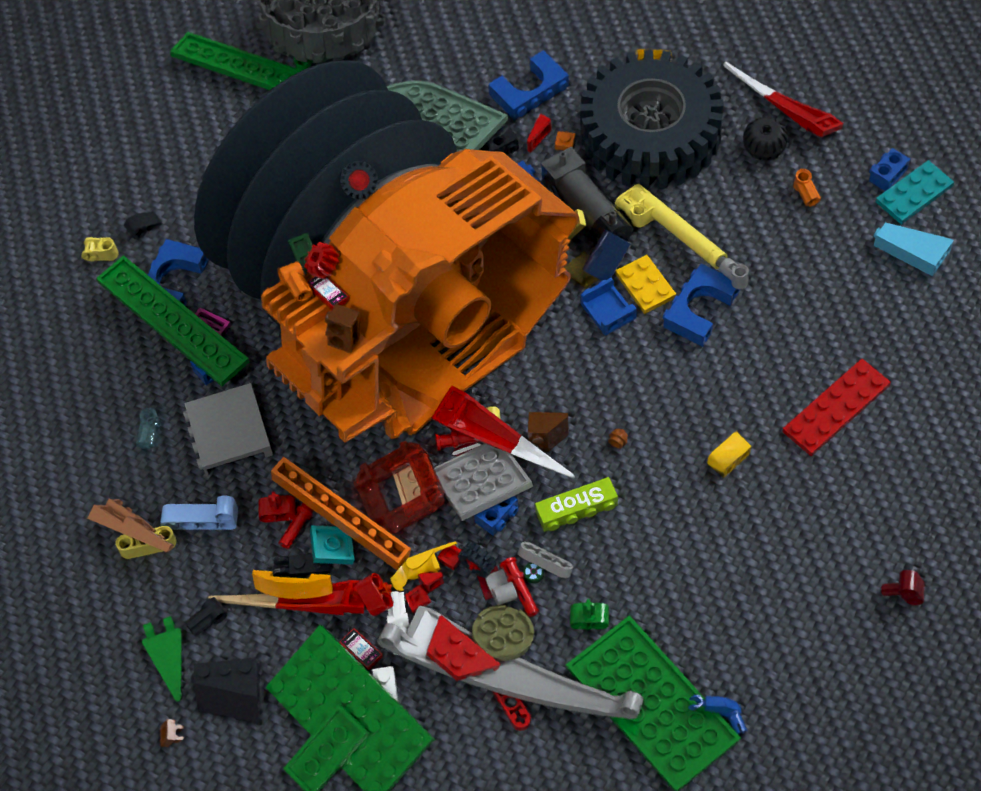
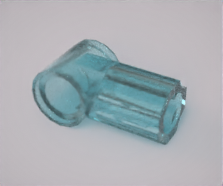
[136,408,161,449]

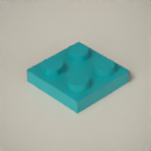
[310,525,355,565]

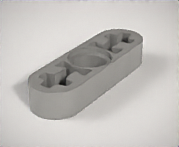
[518,542,573,578]

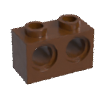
[325,304,360,353]

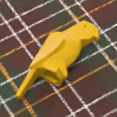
[390,541,457,591]

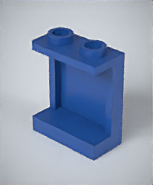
[580,278,637,336]

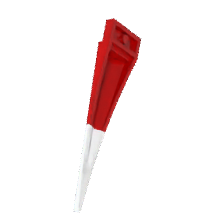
[723,62,844,137]
[431,385,575,478]

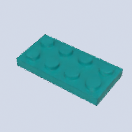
[875,160,954,225]

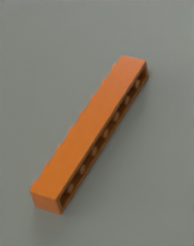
[271,456,411,570]

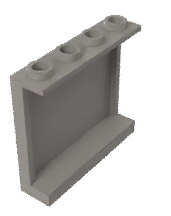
[183,383,273,476]

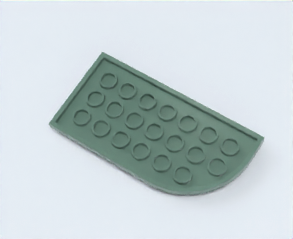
[387,81,508,152]

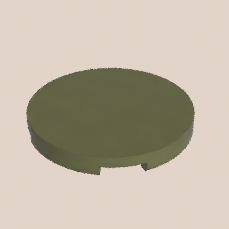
[472,605,534,661]

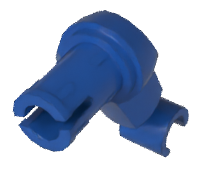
[689,695,748,735]

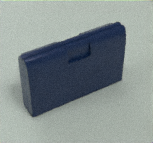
[582,229,631,280]

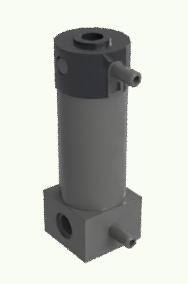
[541,147,633,242]

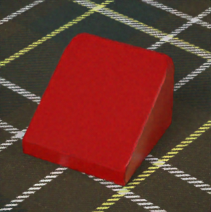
[418,572,444,593]

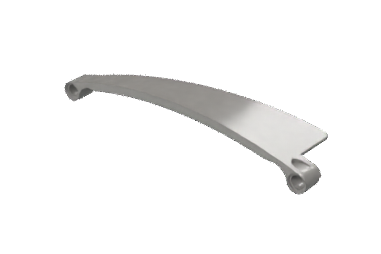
[378,606,644,719]

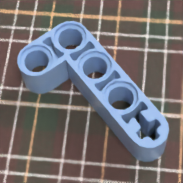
[160,495,238,530]

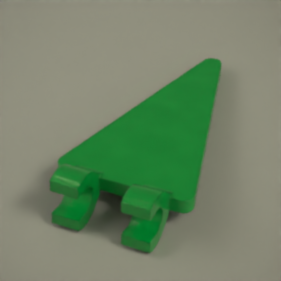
[142,616,182,702]

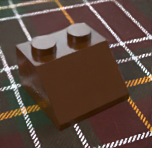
[528,412,569,452]

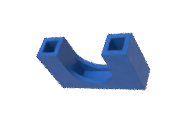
[488,50,569,120]
[147,239,209,306]
[662,263,740,347]

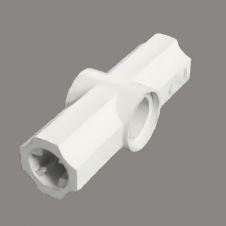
[387,591,409,656]

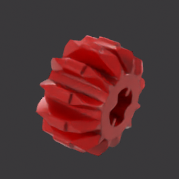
[304,242,340,279]

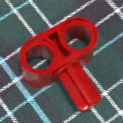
[258,491,296,523]
[356,573,394,616]

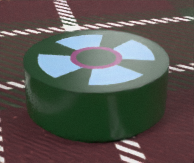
[524,563,544,584]

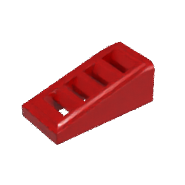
[527,114,552,153]

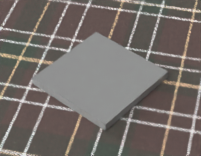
[433,444,533,521]

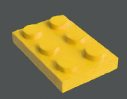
[615,255,676,314]

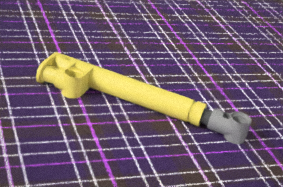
[614,184,749,289]

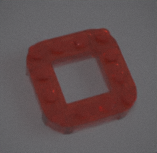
[354,441,444,534]

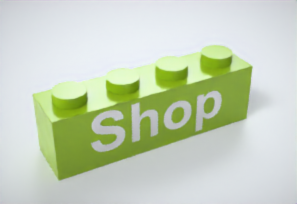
[535,477,618,532]

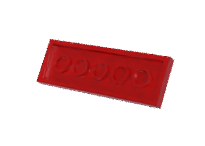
[782,359,891,456]

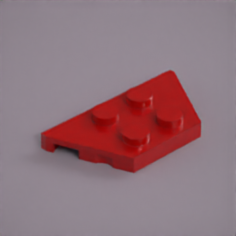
[426,615,500,681]

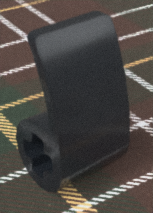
[124,212,163,240]

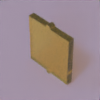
[564,251,598,289]

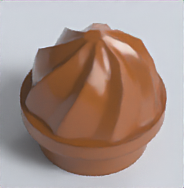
[608,429,628,449]

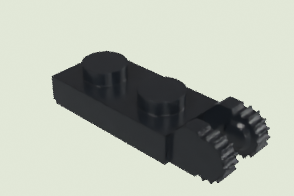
[273,554,330,577]

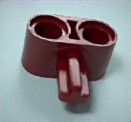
[881,570,925,605]

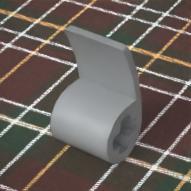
[485,570,517,606]

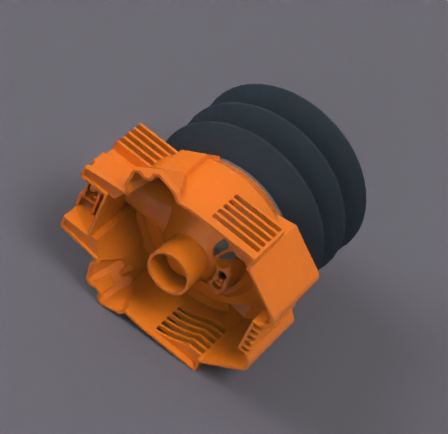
[194,61,579,442]

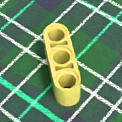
[116,526,177,559]

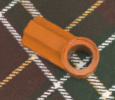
[793,169,821,207]
[278,262,312,303]

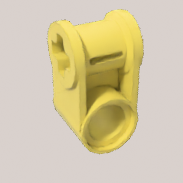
[81,237,119,261]

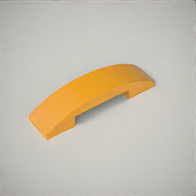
[252,570,333,599]

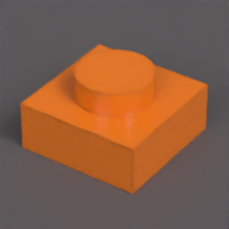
[555,131,575,150]

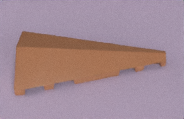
[87,499,174,552]

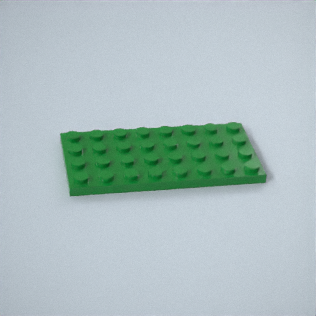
[566,615,741,791]
[266,625,435,791]

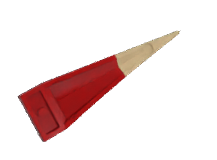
[208,580,366,615]

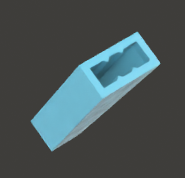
[873,223,954,276]

